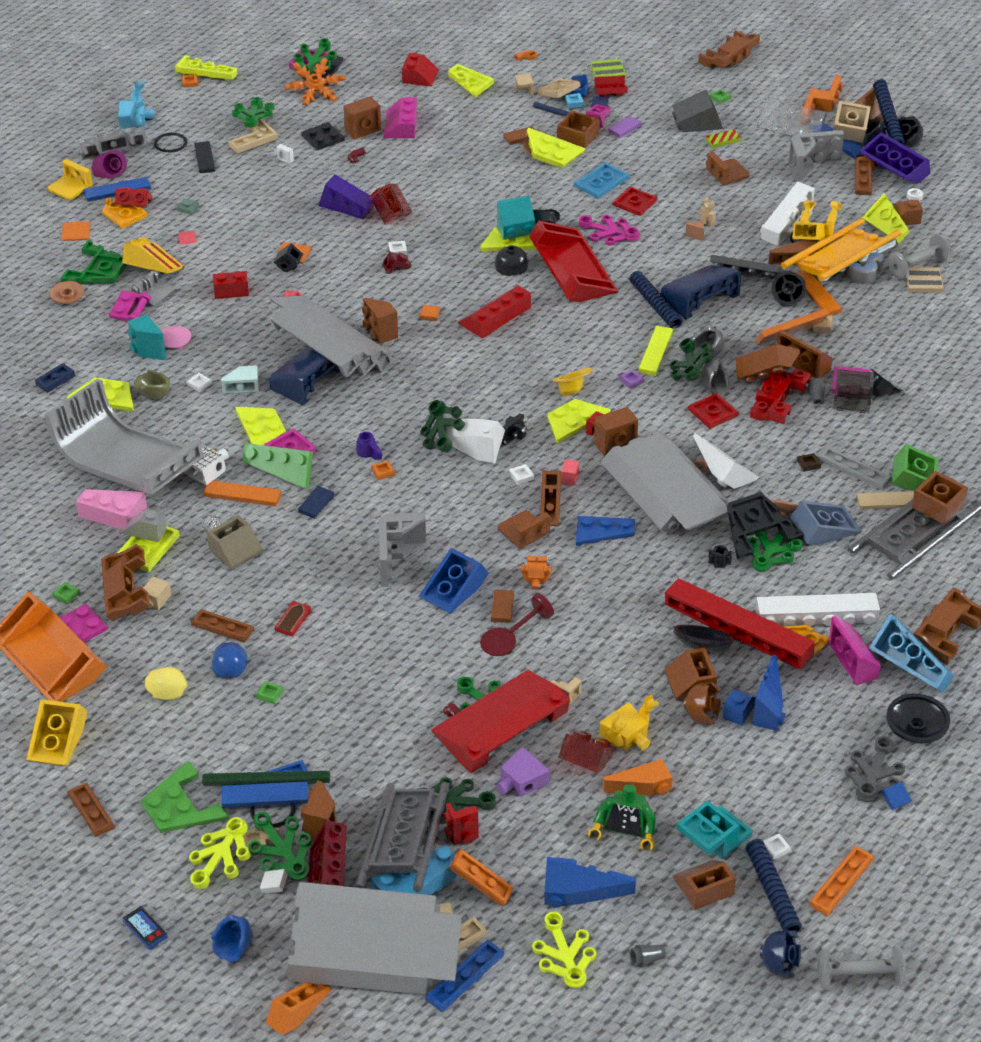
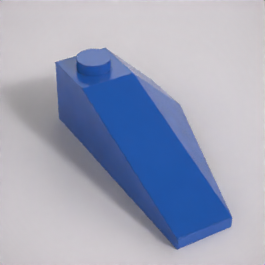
[753,655,786,731]
[544,857,636,908]

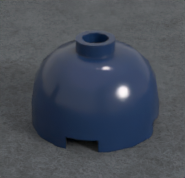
[760,930,801,977]

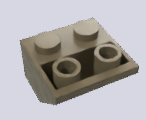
[207,515,263,569]

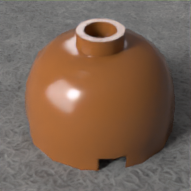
[684,682,721,724]

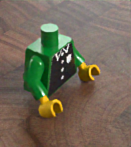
[588,784,656,851]

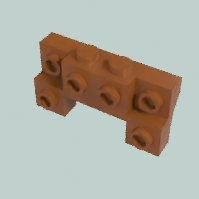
[698,30,760,68]
[101,544,150,622]
[914,587,981,665]

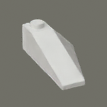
[435,419,505,464]
[693,433,759,489]

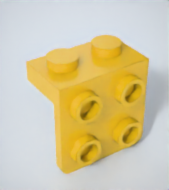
[48,159,93,200]

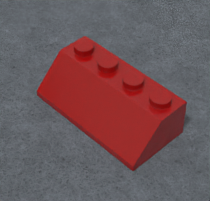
[458,285,531,338]

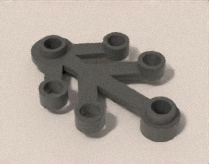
[845,736,905,802]

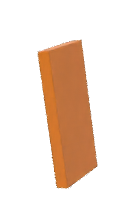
[755,308,829,345]

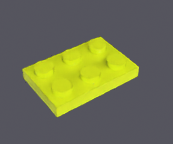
[117,526,180,572]

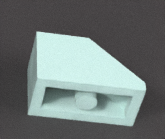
[221,365,259,393]

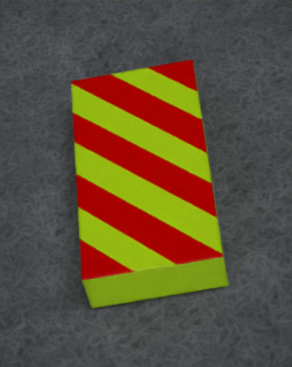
[705,129,741,148]

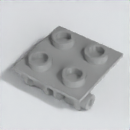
[130,271,177,306]

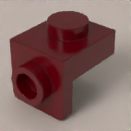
[382,251,412,274]

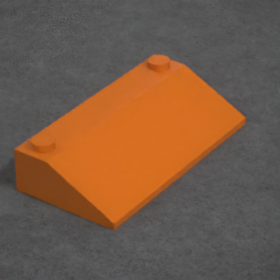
[0,591,108,702]

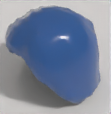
[212,642,247,678]
[211,915,253,962]

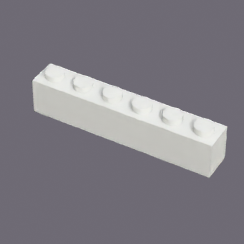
[756,593,880,626]

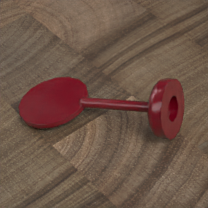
[480,593,554,656]

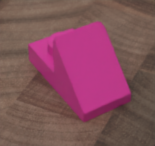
[586,104,611,128]

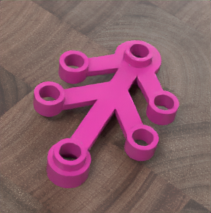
[579,214,640,246]

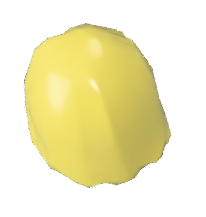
[145,667,188,700]

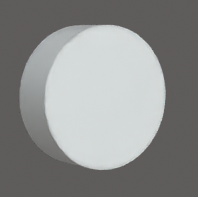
[906,188,923,201]

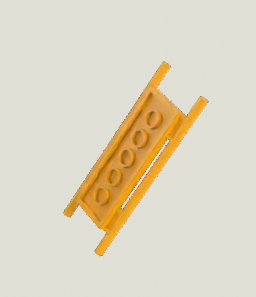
[781,218,901,282]

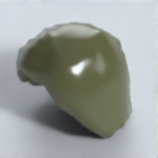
[134,370,170,400]

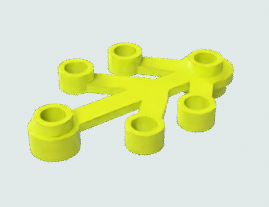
[189,817,251,889]
[532,912,596,988]

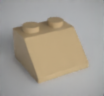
[833,101,871,143]

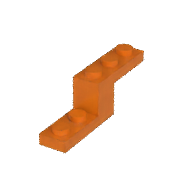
[800,75,843,126]

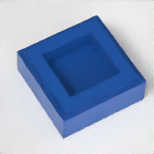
[882,782,912,810]

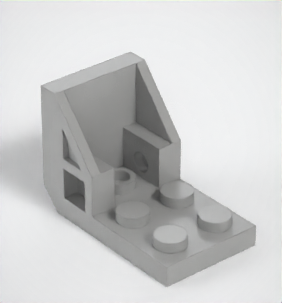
[788,130,844,182]
[379,512,426,587]

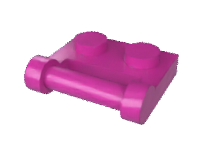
[109,290,151,322]

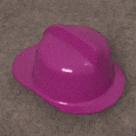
[91,150,128,179]

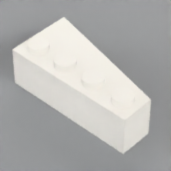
[760,182,815,246]

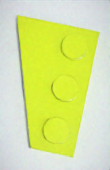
[448,64,494,98]
[862,193,910,244]

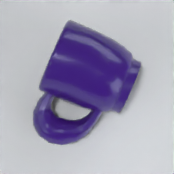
[356,432,383,460]

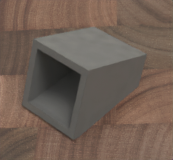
[672,89,723,133]

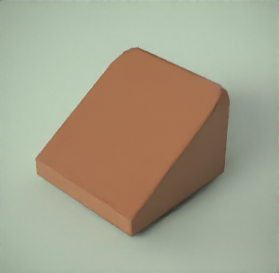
[685,222,704,241]

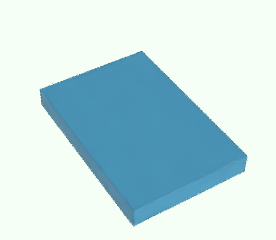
[574,162,630,199]

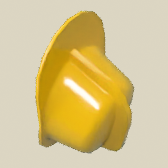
[552,367,593,397]

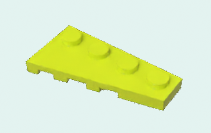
[175,55,238,81]

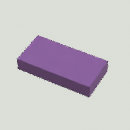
[609,116,642,138]

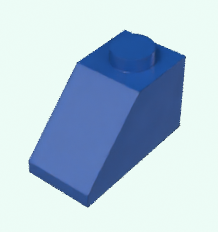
[723,689,756,726]

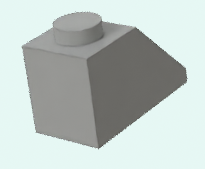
[123,508,167,542]

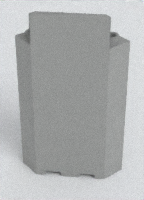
[269,295,394,377]
[601,431,729,534]
[288,882,462,995]

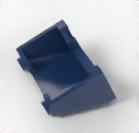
[661,265,741,320]
[269,346,341,406]

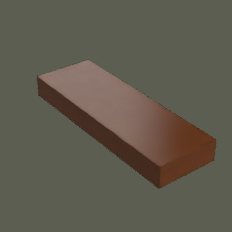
[855,158,872,195]
[191,609,254,643]
[67,782,115,837]

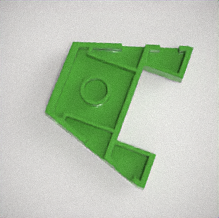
[141,761,228,833]

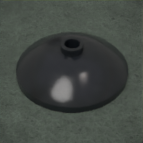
[673,625,734,652]
[886,693,950,744]

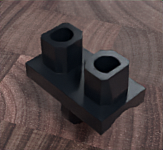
[501,413,527,446]

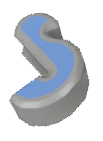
[846,252,884,284]

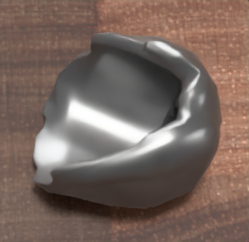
[692,327,724,359]
[700,360,729,395]

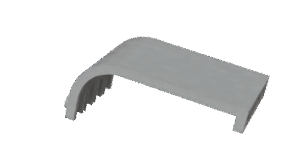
[44,379,203,495]

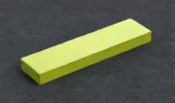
[639,326,673,376]

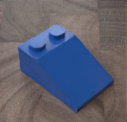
[419,548,489,614]

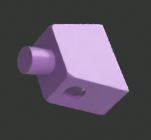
[496,747,550,797]

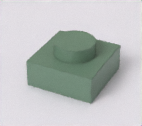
[177,198,199,215]

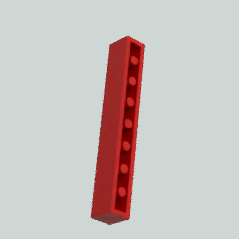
[665,578,815,670]

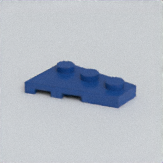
[576,516,635,546]

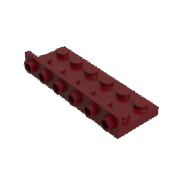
[307,820,347,886]

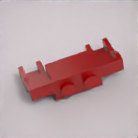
[750,368,811,424]

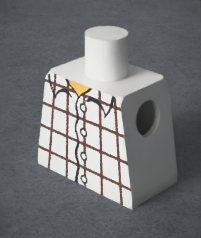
[184,447,229,485]

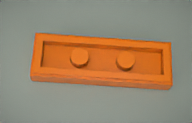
[449,849,514,906]

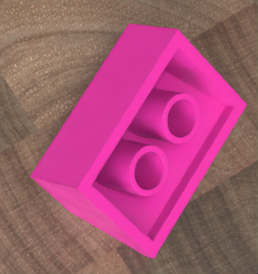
[383,97,417,139]
[828,616,881,685]

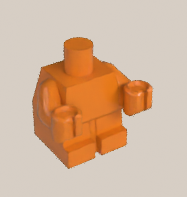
[521,556,552,589]

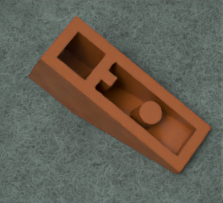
[768,240,820,265]
[540,470,561,526]

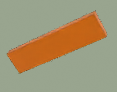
[797,271,842,316]
[203,480,282,506]
[809,846,874,916]

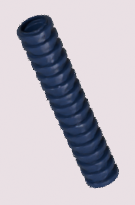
[873,79,905,144]
[629,271,683,329]
[745,839,802,933]

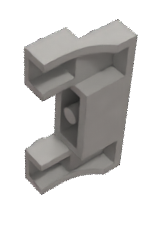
[79,128,147,157]

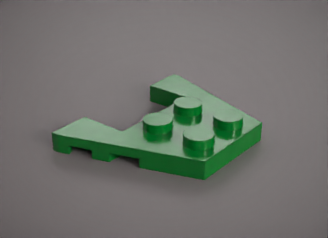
[60,240,127,284]

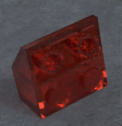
[369,183,413,225]
[558,731,616,772]

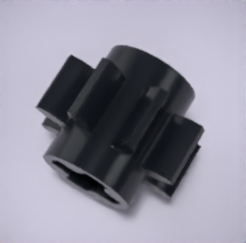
[708,545,732,569]

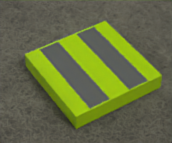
[590,59,626,79]

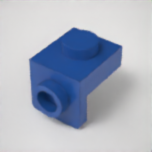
[570,74,589,97]

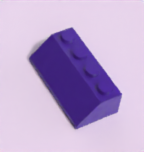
[859,132,931,183]

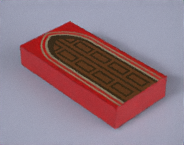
[275,601,311,637]

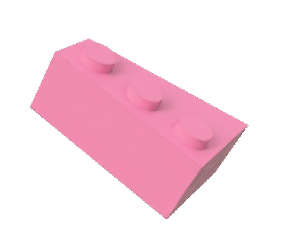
[76,489,147,530]

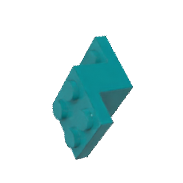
[676,800,753,859]

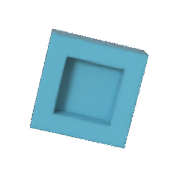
[565,93,584,109]

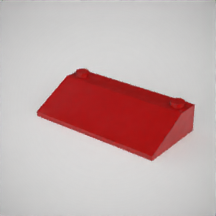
[529,221,619,302]
[431,670,570,773]

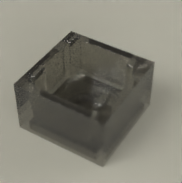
[833,369,874,413]

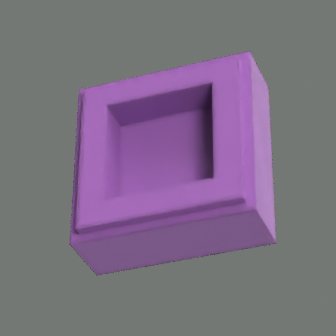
[619,370,644,388]

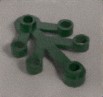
[669,338,714,381]
[420,400,465,453]
[418,777,496,824]

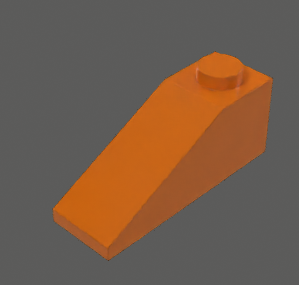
[602,759,673,796]
[266,982,332,1035]

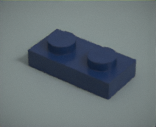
[35,363,75,393]

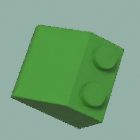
[892,444,938,490]

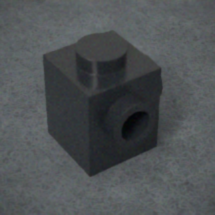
[273,243,303,272]

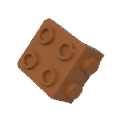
[706,151,749,185]
[498,510,550,549]

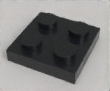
[301,122,345,151]

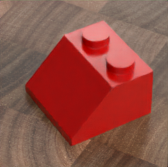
[402,52,439,87]
[212,271,249,299]

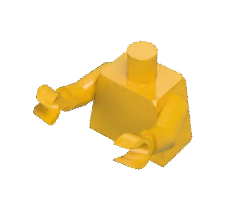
[792,200,842,241]
[599,695,659,751]

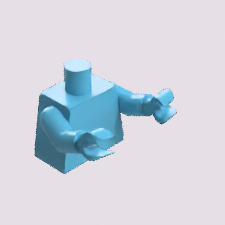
[118,79,155,129]

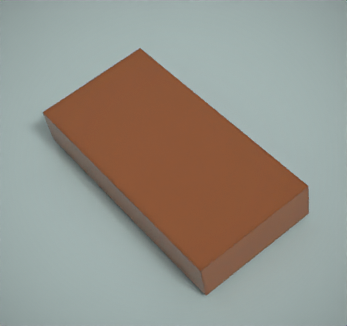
[504,126,535,145]
[491,589,514,623]

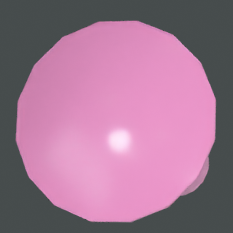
[161,326,192,349]

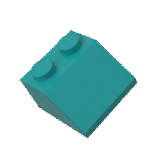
[497,195,535,240]
[127,314,166,360]

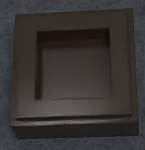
[797,453,821,472]

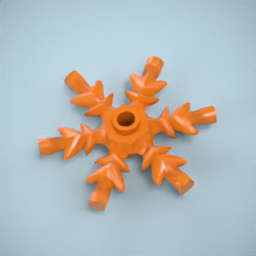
[284,58,346,106]

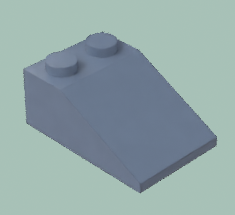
[790,501,862,545]

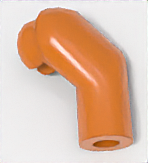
[514,50,537,61]

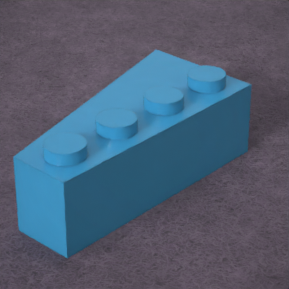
[869,614,954,692]
[370,845,457,895]

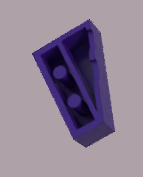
[318,174,376,219]

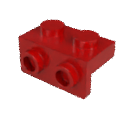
[594,75,628,97]
[115,187,153,207]
[444,803,479,845]

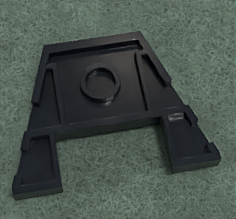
[726,492,804,559]

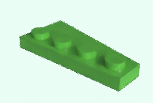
[242,443,313,489]

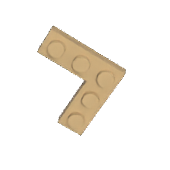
[228,115,278,154]

